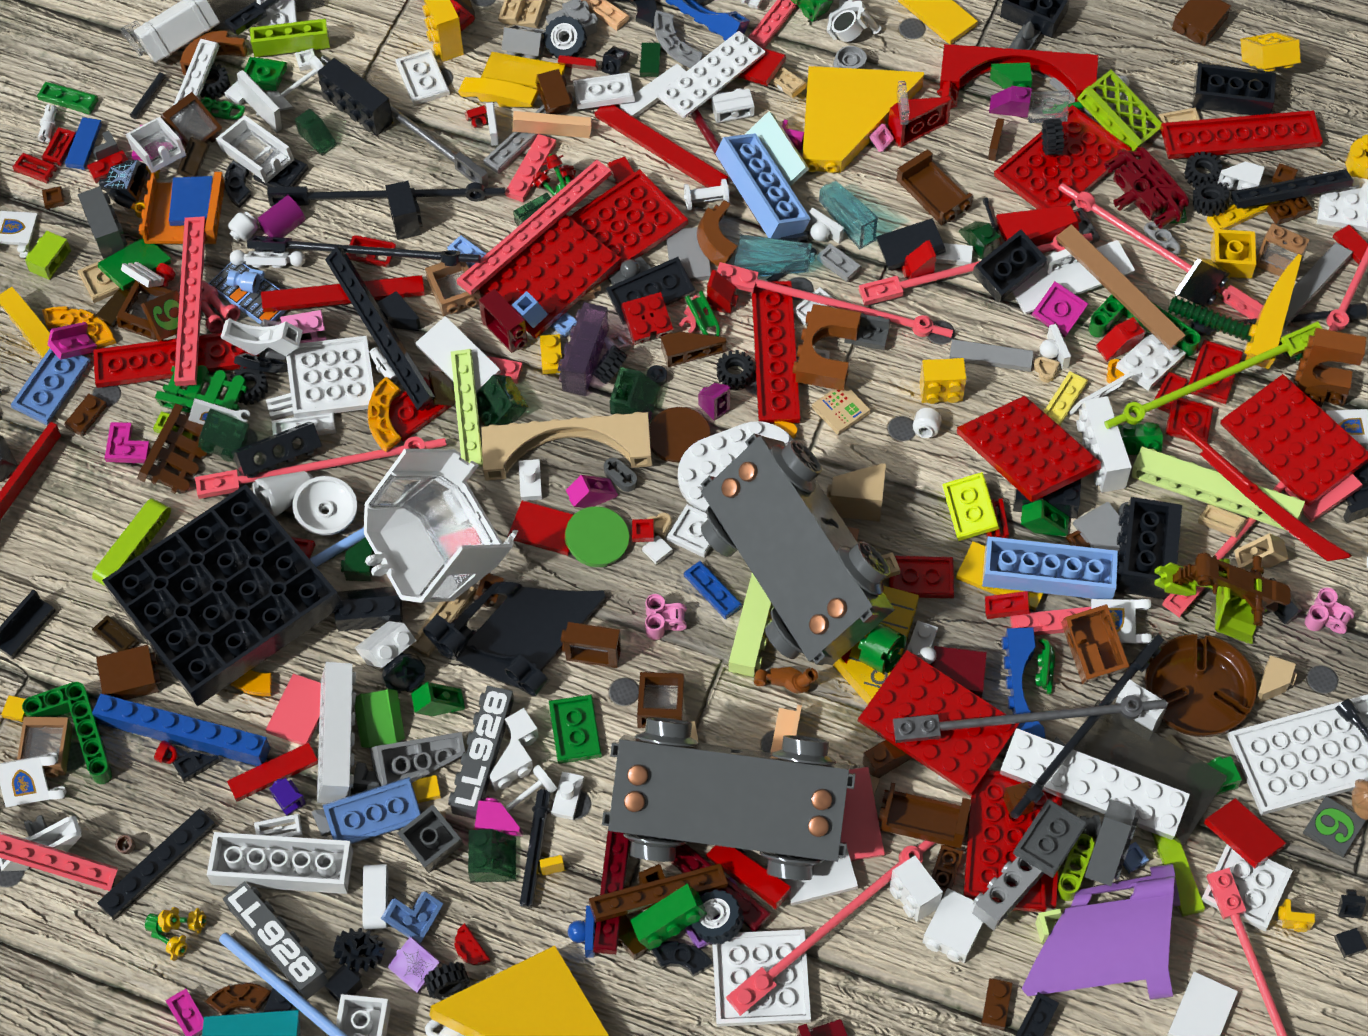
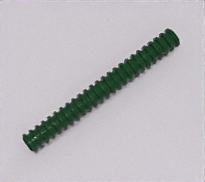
[1168,295,1303,362]

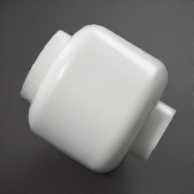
[228,211,258,241]
[913,408,942,438]

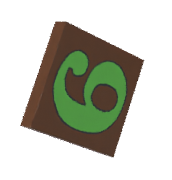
[141,290,180,342]

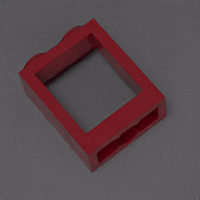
[479,289,527,353]

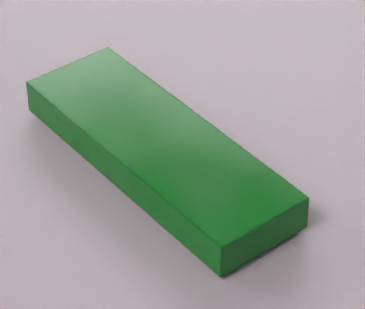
[37,81,98,114]

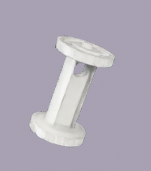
[684,179,729,210]

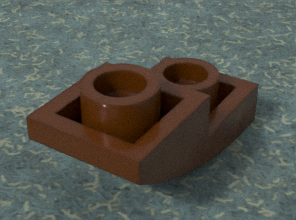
[1266,197,1313,225]
[1304,385,1350,407]
[931,845,963,893]

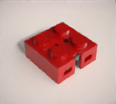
[621,292,673,345]

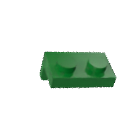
[1118,422,1163,455]

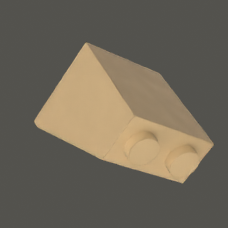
[827,463,886,521]

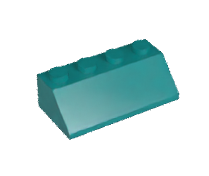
[202,1010,301,1036]

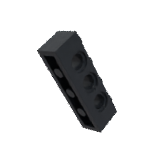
[231,422,322,478]

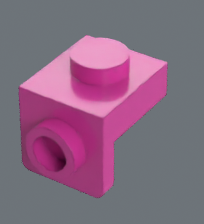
[782,119,804,150]

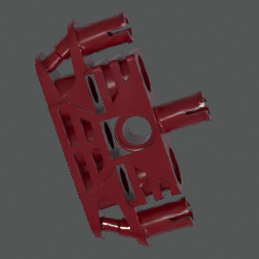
[1104,147,1189,229]

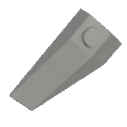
[370,732,465,786]

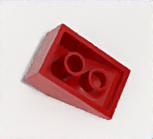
[888,97,952,148]

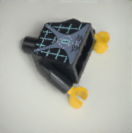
[99,159,160,218]

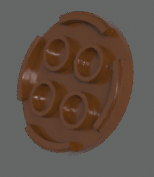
[650,407,710,462]

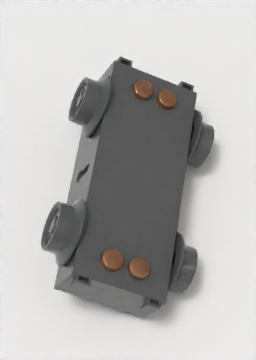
[701,433,895,665]
[602,717,856,880]

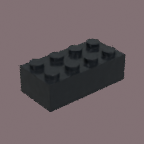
[318,58,393,136]
[1192,63,1276,115]

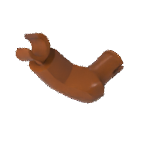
[754,667,818,694]

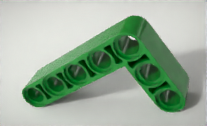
[1089,294,1200,356]
[22,682,112,784]

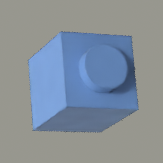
[512,291,548,328]

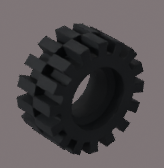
[200,63,230,100]
[1041,119,1064,155]
[1184,152,1222,188]
[1193,181,1229,217]
[592,345,627,384]
[717,350,754,390]
[229,366,268,405]
[424,962,470,999]

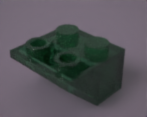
[609,367,661,423]
[476,374,529,427]

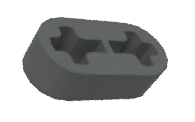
[604,458,637,492]

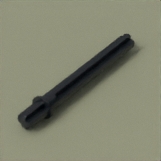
[520,789,550,908]

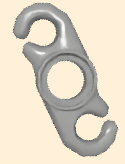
[1144,222,1181,255]

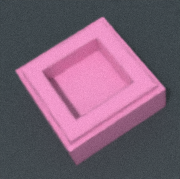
[869,124,895,152]

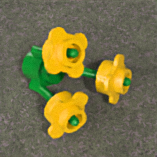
[145,907,206,961]

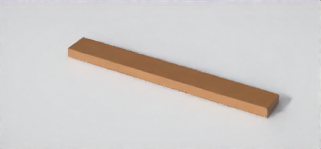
[1056,224,1185,350]

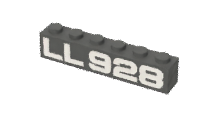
[448,685,514,819]
[222,881,329,1000]

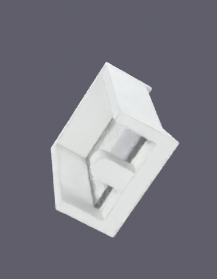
[126,117,186,173]

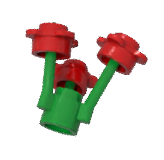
[531,154,576,196]

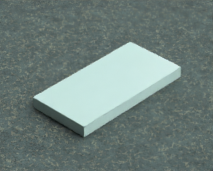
[744,111,809,186]

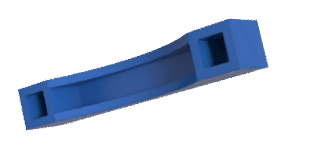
[665,0,750,41]
[1002,627,1046,739]

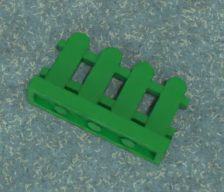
[155,365,248,425]

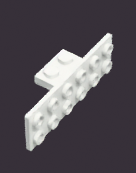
[658,31,765,118]
[1012,240,1135,314]

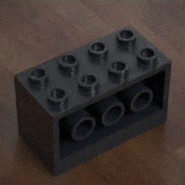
[1115,497,1182,600]

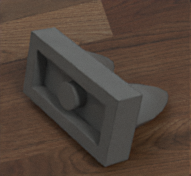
[1008,21,1041,50]

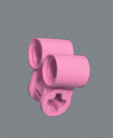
[1305,587,1355,634]
[645,594,687,640]

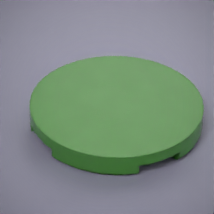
[565,506,629,567]

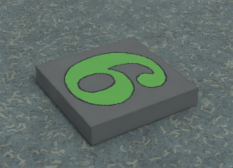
[1303,796,1366,858]

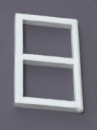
[1069,372,1132,415]

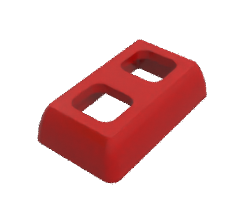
[346,235,396,268]

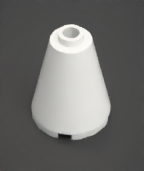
[253,471,313,517]

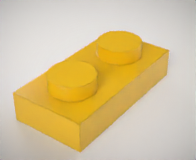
[540,334,563,374]

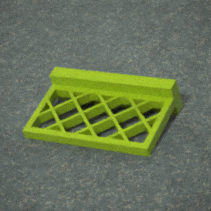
[1077,70,1162,151]

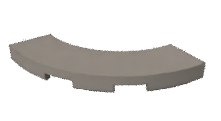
[654,10,703,68]

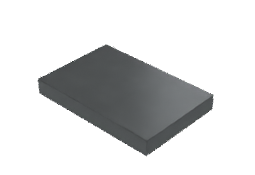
[1013,799,1088,878]

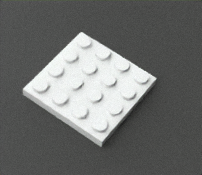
[286,336,374,418]
[712,929,811,1027]

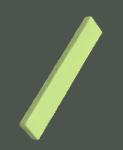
[451,349,483,467]

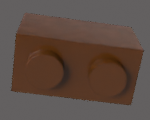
[535,69,573,114]

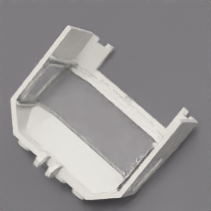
[364,449,518,603]

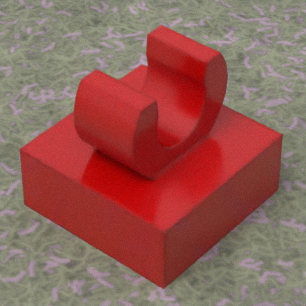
[937,81,959,108]
[465,105,487,128]
[632,519,654,542]

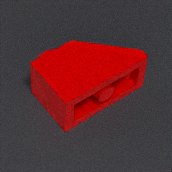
[902,240,936,279]
[707,270,738,314]
[1096,317,1145,362]

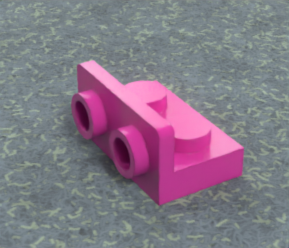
[48,322,97,360]

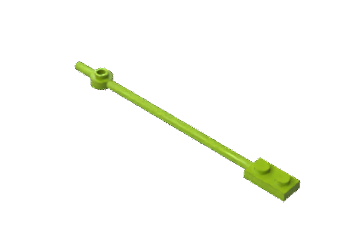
[1104,321,1322,429]

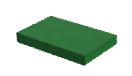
[98,238,171,291]
[549,694,602,764]

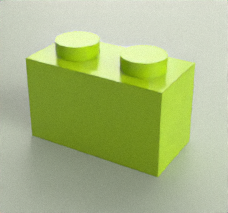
[25,231,71,280]

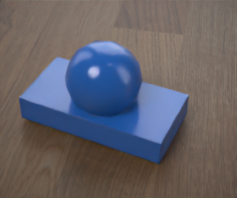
[567,906,596,958]

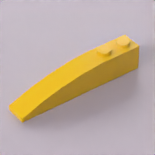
[1244,254,1302,369]

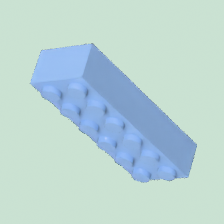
[715,133,811,240]
[982,536,1118,599]

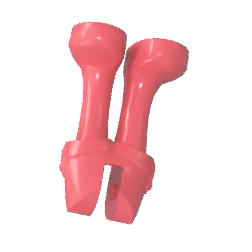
[201,280,240,333]

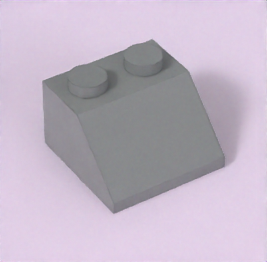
[501,24,546,59]

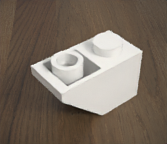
[1217,161,1265,191]

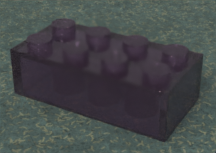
[558,302,609,396]

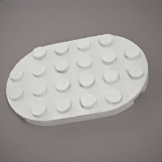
[678,422,793,512]

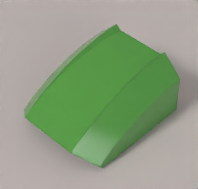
[354,689,405,748]

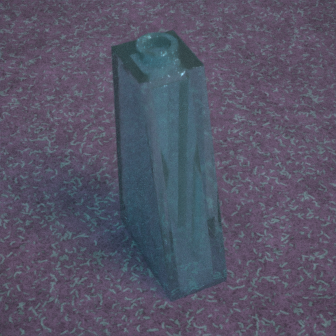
[819,181,878,250]
[733,234,815,277]

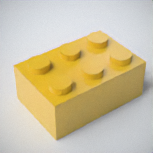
[422,0,464,62]
[1240,32,1301,71]

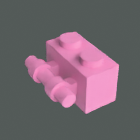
[280,310,327,343]

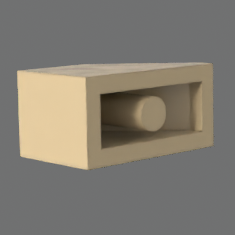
[1234,533,1289,570]
[1255,655,1297,703]

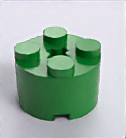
[858,623,906,674]

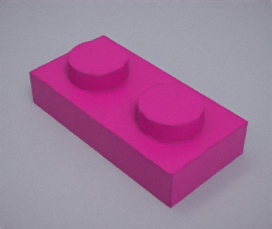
[165,988,204,1036]

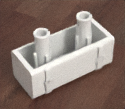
[134,0,220,63]

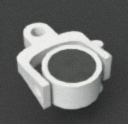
[827,0,881,42]

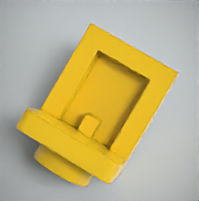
[1278,899,1315,932]

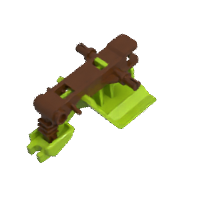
[1155,553,1291,644]

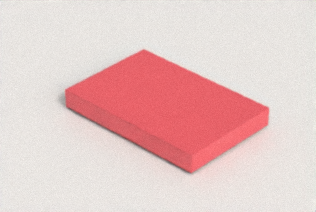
[1284,474,1363,523]
[266,674,321,745]

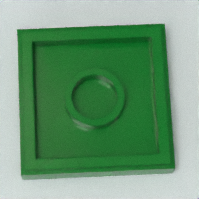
[244,57,287,91]

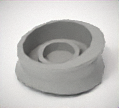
[833,46,867,69]

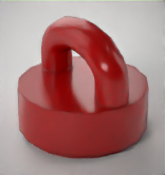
[154,740,178,764]

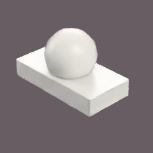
[808,208,844,243]
[1040,324,1071,369]

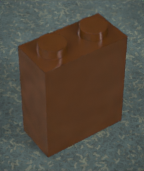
[1172,0,1231,47]
[96,645,161,700]

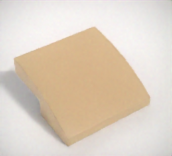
[498,0,546,28]

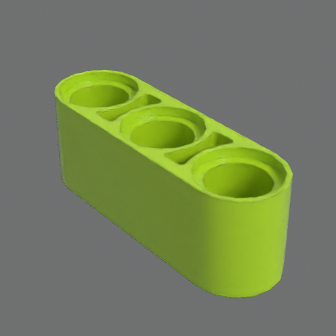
[1057,834,1094,901]

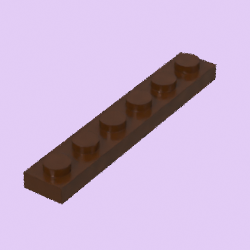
[588,863,728,923]

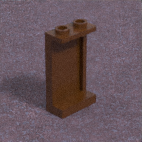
[896,149,973,226]
[878,782,971,849]

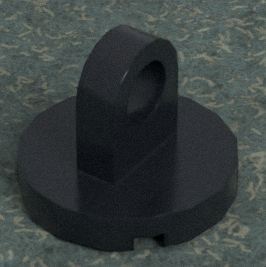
[382,652,426,693]

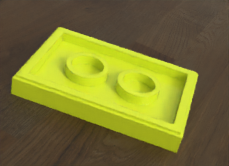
[942,472,999,541]

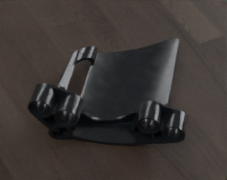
[423,582,607,696]

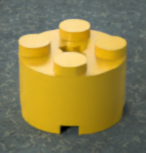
[1345,135,1368,179]

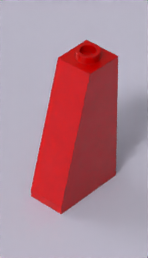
[996,205,1081,247]

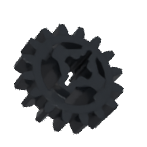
[333,928,385,972]

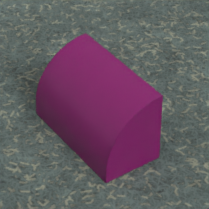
[258,195,306,237]

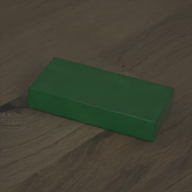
[640,42,661,77]

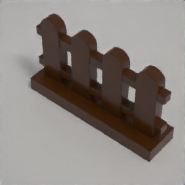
[137,403,216,494]

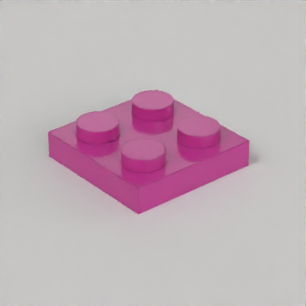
[1031,281,1088,338]

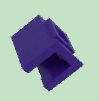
[269,777,306,816]

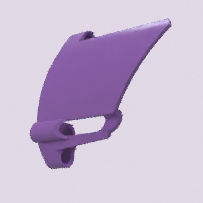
[1022,864,1180,1000]

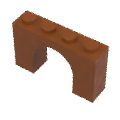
[793,304,861,391]
[1294,328,1367,391]

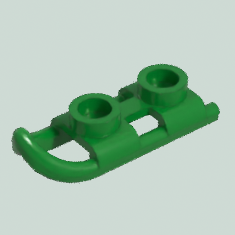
[196,98,246,120]
[685,291,720,337]
[1036,639,1055,694]

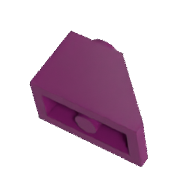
[989,86,1032,118]
[698,383,730,421]

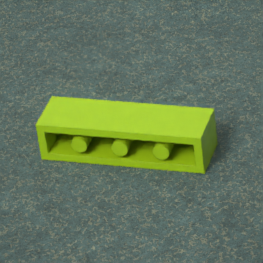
[250,19,330,57]

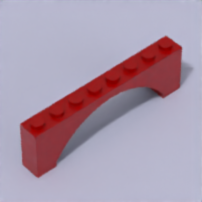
[940,44,1098,102]

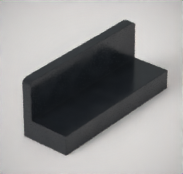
[0,589,55,659]

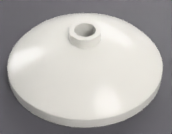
[293,476,357,535]

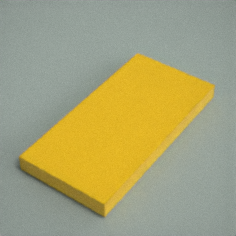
[898,0,978,45]
[481,52,565,90]
[956,541,1044,611]

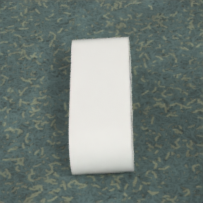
[362,864,388,929]

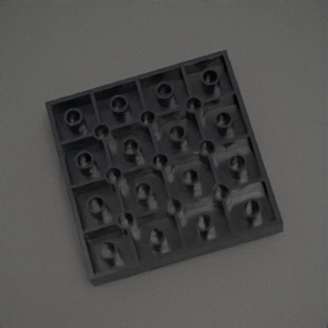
[102,484,343,707]

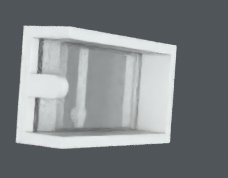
[216,115,294,184]

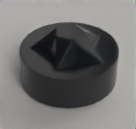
[647,365,667,386]

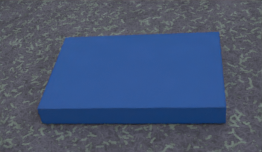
[169,176,213,226]

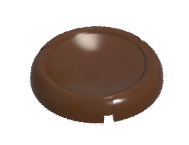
[1145,634,1257,737]

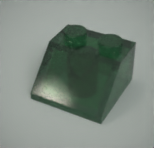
[198,408,249,462]
[468,829,516,883]

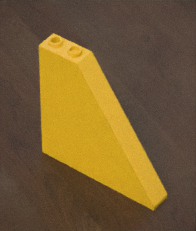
[803,66,924,173]
[429,945,609,1036]

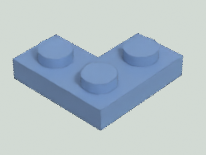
[381,891,443,943]

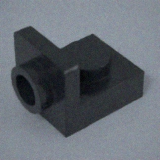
[601,46,630,75]

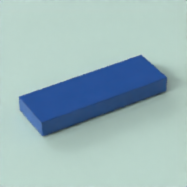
[65,117,102,170]
[684,561,742,620]

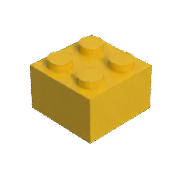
[1211,229,1256,278]
[919,358,966,404]

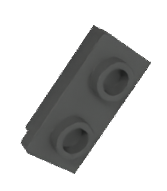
[844,313,890,350]

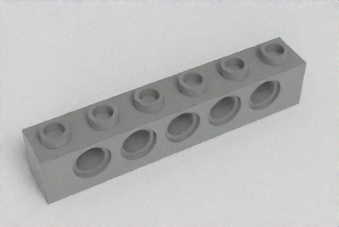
[972,855,1045,931]

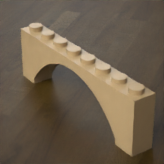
[482,412,652,481]

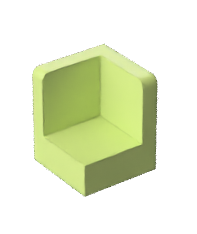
[1035,909,1062,944]

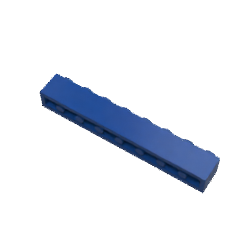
[92,694,271,766]

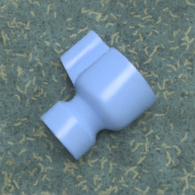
[227,269,265,293]

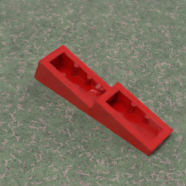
[706,845,791,909]

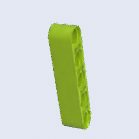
[92,498,171,587]

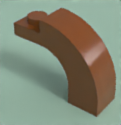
[180,31,247,75]
[697,200,738,266]

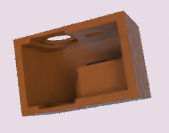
[1061,604,1129,685]

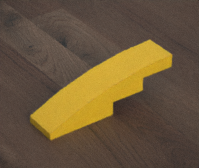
[458,77,539,107]
[0,287,50,358]

